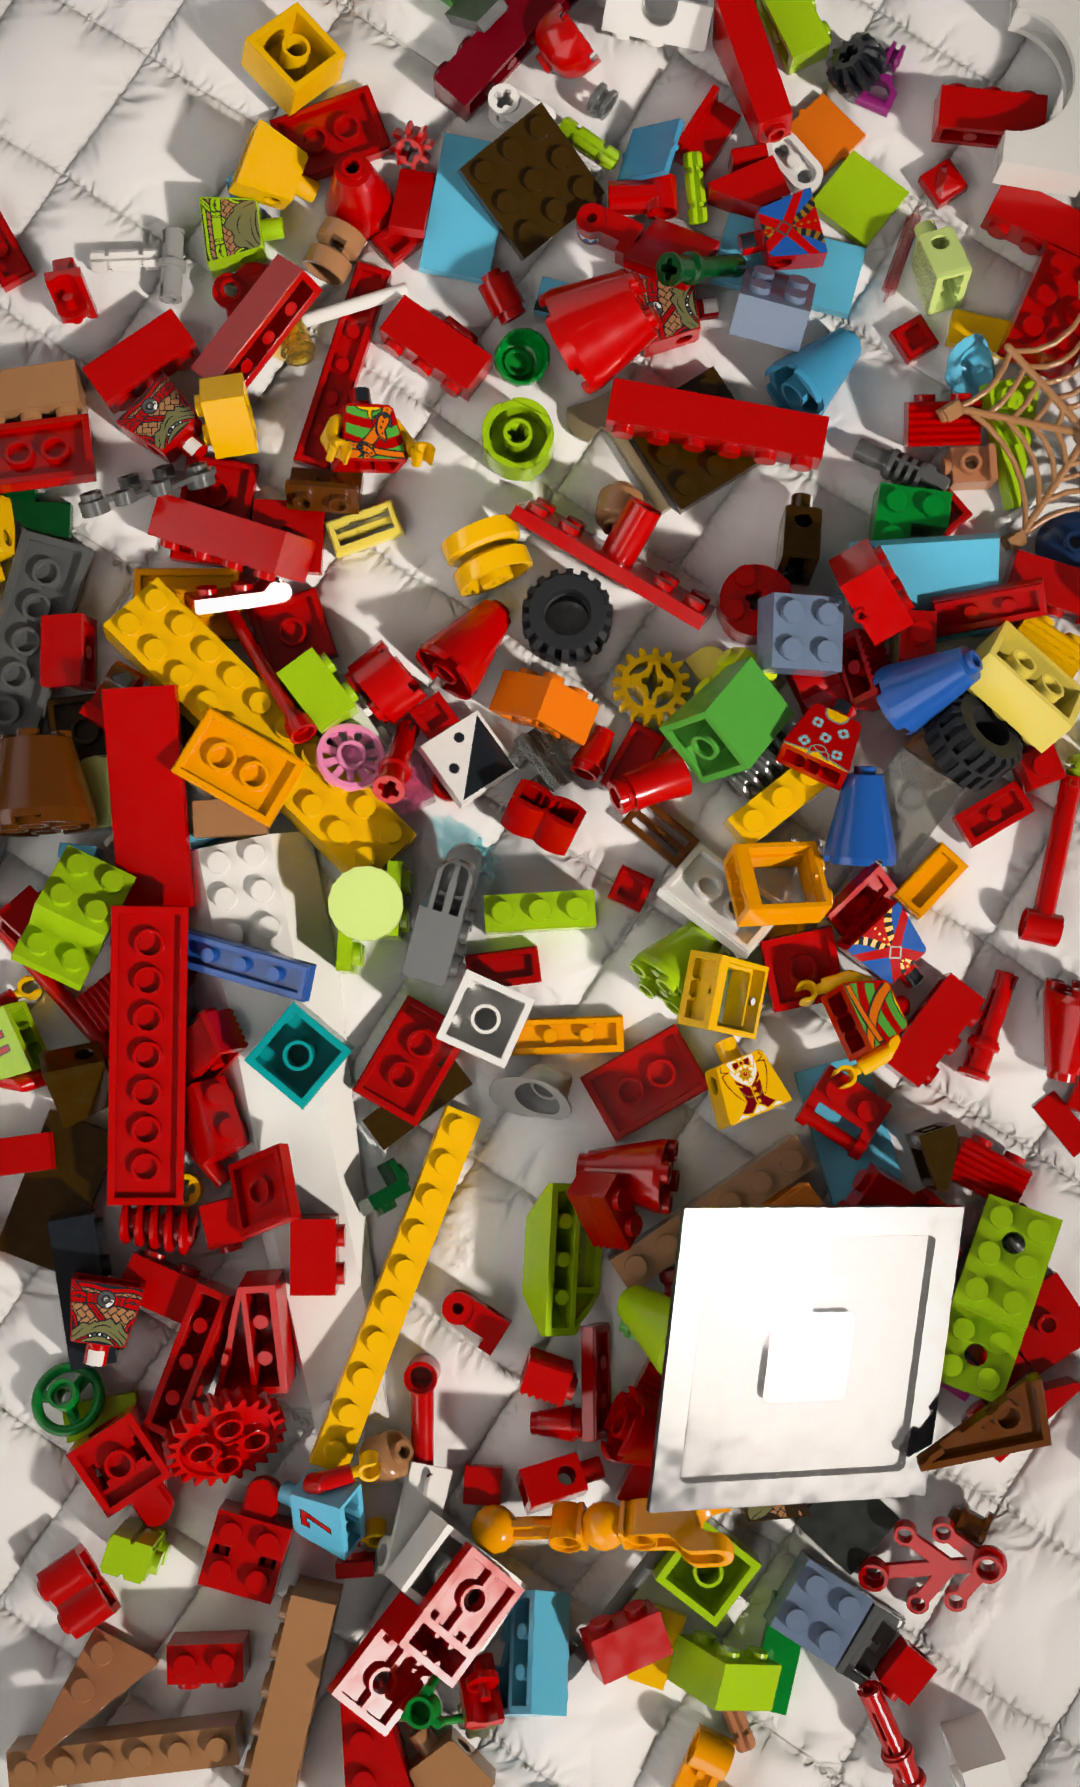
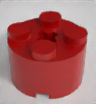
[716,564,792,645]
[344,640,427,725]

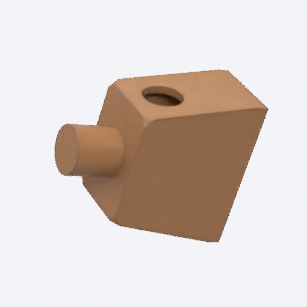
[408,1727,496,1787]

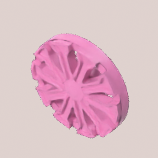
[316,723,385,792]

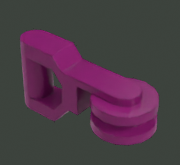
[854,41,906,118]

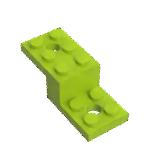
[941,1194,1063,1402]

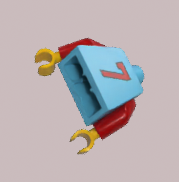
[278,1450,386,1560]

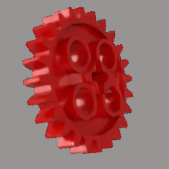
[162,1386,287,1486]

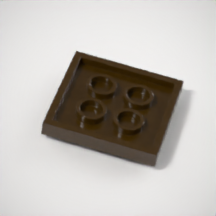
[456,102,605,261]
[631,366,760,514]

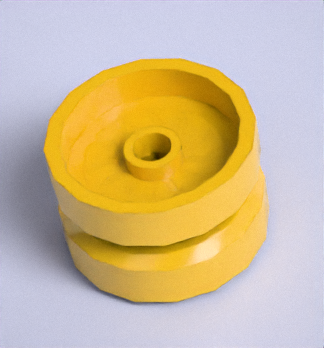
[441,514,533,597]

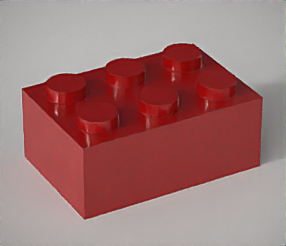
[996,244,1080,384]

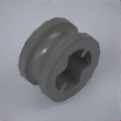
[586,82,619,121]

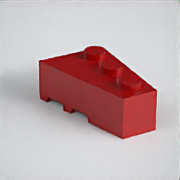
[214,1268,296,1397]

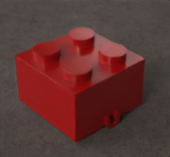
[828,538,915,646]

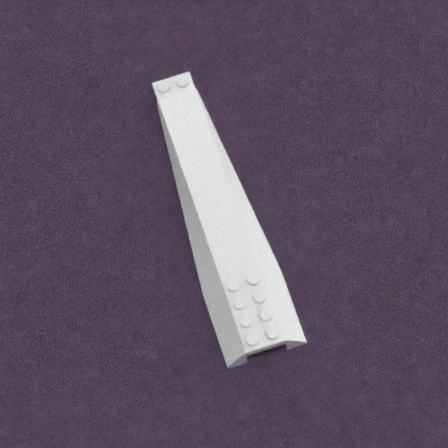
[189,832,390,1433]

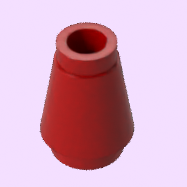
[571,725,615,782]
[530,1404,582,1442]

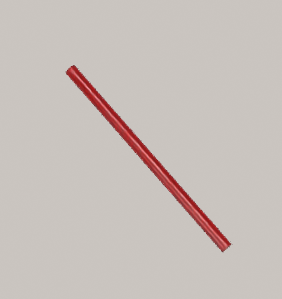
[0,931,230,1189]

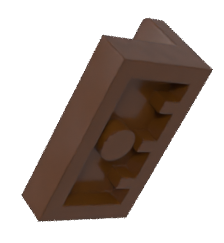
[285,467,364,514]

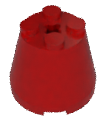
[538,268,663,395]

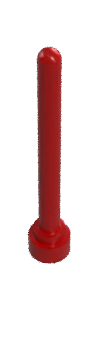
[222,610,317,744]

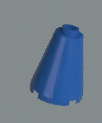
[873,646,983,735]
[822,766,897,866]

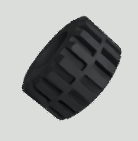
[522,568,613,667]
[923,690,1023,791]

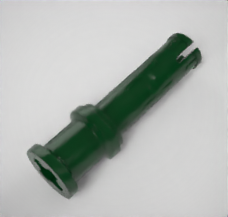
[656,251,746,287]

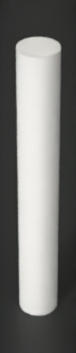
[303,282,409,327]

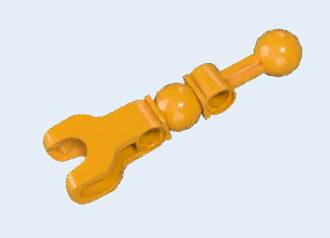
[471,1498,734,1568]

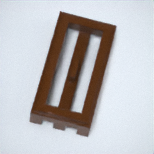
[620,804,700,869]

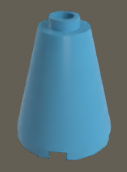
[765,328,862,415]

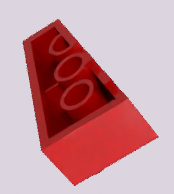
[147,494,317,584]

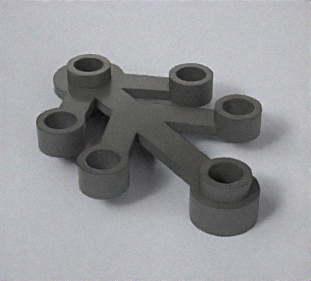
[78,461,217,519]

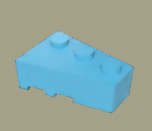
[495,1589,570,1717]

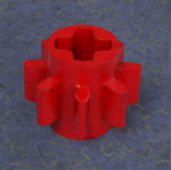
[389,120,435,170]

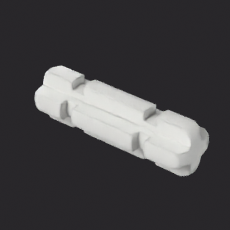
[90,248,161,272]

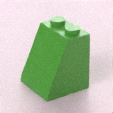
[659,657,794,784]

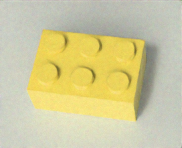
[967,620,1080,753]

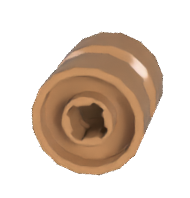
[302,216,366,287]

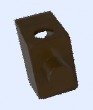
[38,1041,109,1128]

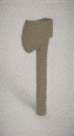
[566,391,671,515]

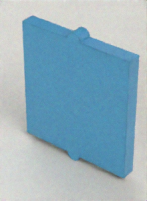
[617,118,684,181]

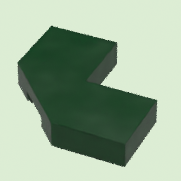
[0,489,73,541]

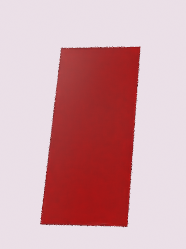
[1033,1090,1080,1157]

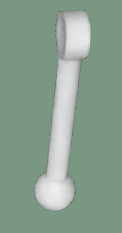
[995,482,1059,531]

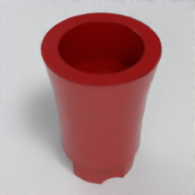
[607,748,692,815]

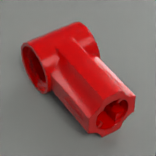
[608,173,678,220]

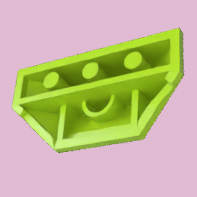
[522,1183,602,1337]

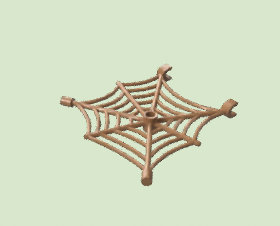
[935,281,1080,551]

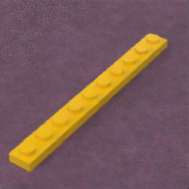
[308,1105,481,1470]

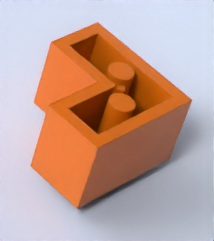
[488,667,600,746]

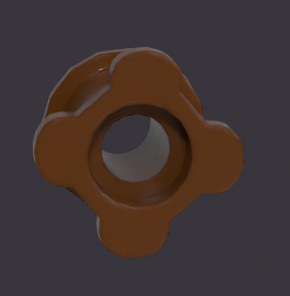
[947,1501,994,1546]

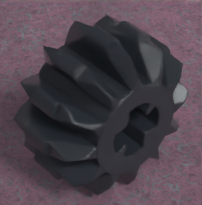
[826,33,888,98]

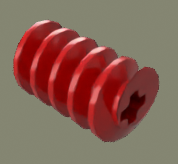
[119,1205,201,1255]

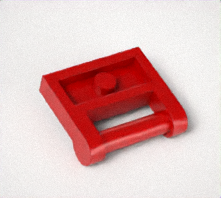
[794,1064,893,1161]

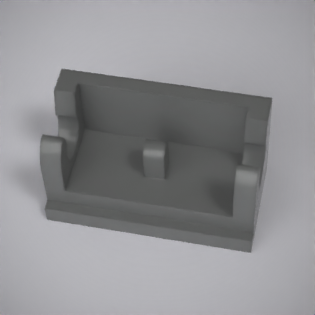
[835,1595,906,1685]

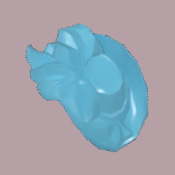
[945,333,995,400]

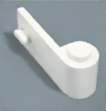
[375,1461,453,1575]

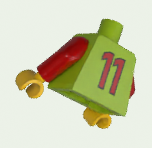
[0,976,48,1092]

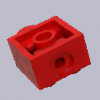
[66,1401,175,1527]
[197,1475,294,1605]

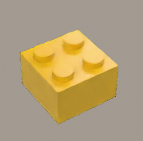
[241,2,347,117]

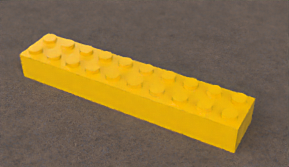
[103,577,417,873]

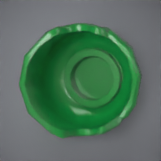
[494,328,550,387]

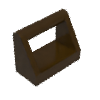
[904,1122,959,1193]

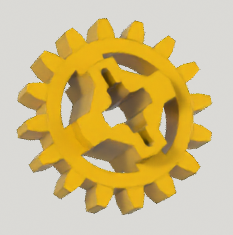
[611,647,691,727]

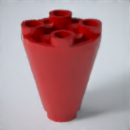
[1043,978,1080,1083]
[576,1139,680,1214]

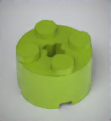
[482,397,554,482]

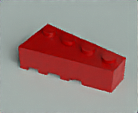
[340,1671,415,1787]

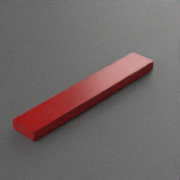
[293,261,392,470]

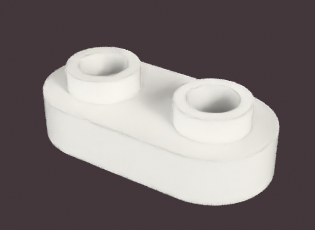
[766,132,823,194]

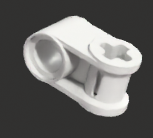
[487,83,557,132]

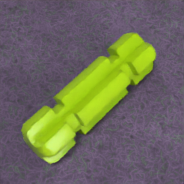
[559,117,621,170]
[683,151,708,225]

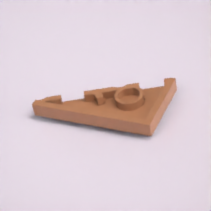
[26,1627,159,1762]

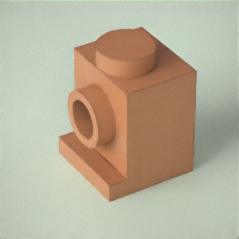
[940,443,998,491]

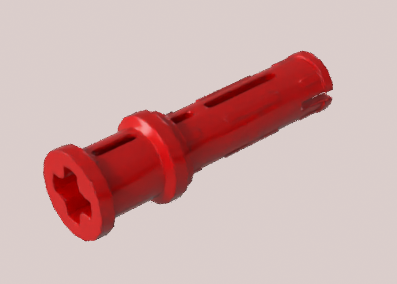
[372,720,420,804]
[957,970,1019,1083]
[857,1680,926,1787]

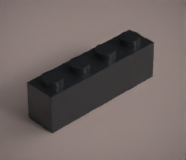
[47,1208,124,1371]

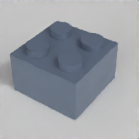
[728,265,816,352]
[756,592,844,677]
[763,1550,874,1668]

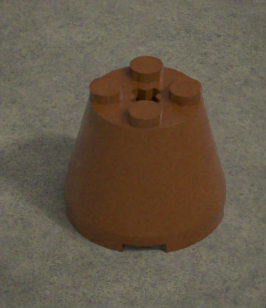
[0,728,97,837]

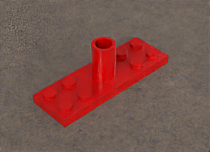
[509,496,716,630]

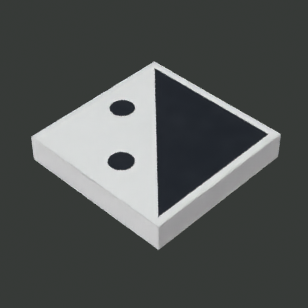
[418,710,519,809]

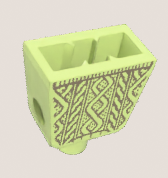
[911,220,972,316]

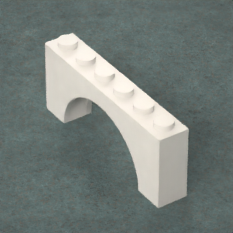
[992,0,1080,198]

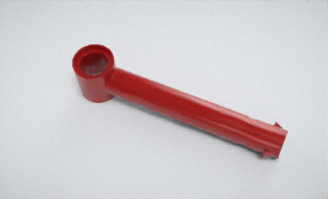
[1018,775,1080,947]
[404,1354,441,1478]

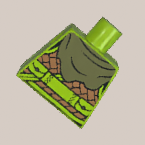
[199,197,285,277]

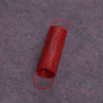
[436,314,484,349]

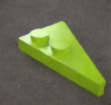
[978,373,1040,511]

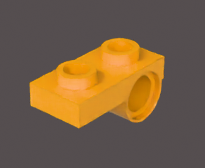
[671,1723,735,1787]

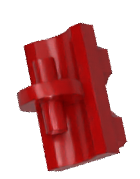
[44,257,98,324]
[457,1652,505,1730]

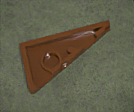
[916,1372,1052,1472]

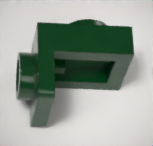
[356,1158,411,1217]

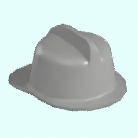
[489,1064,572,1120]

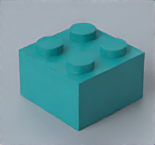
[244,1000,355,1110]

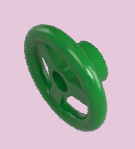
[31,1362,105,1437]

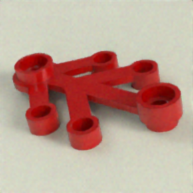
[858,1516,1007,1614]

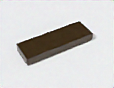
[362,1057,473,1150]

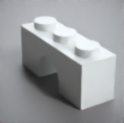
[601,0,714,55]

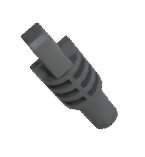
[852,438,951,491]

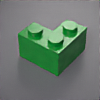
[868,482,953,541]

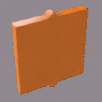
[791,93,866,177]

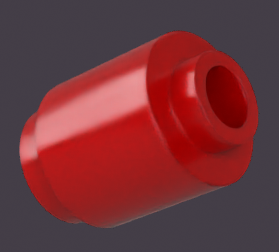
[478,267,526,326]

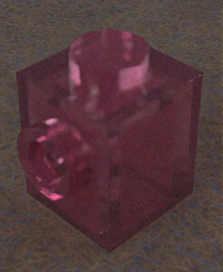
[390,763,436,816]

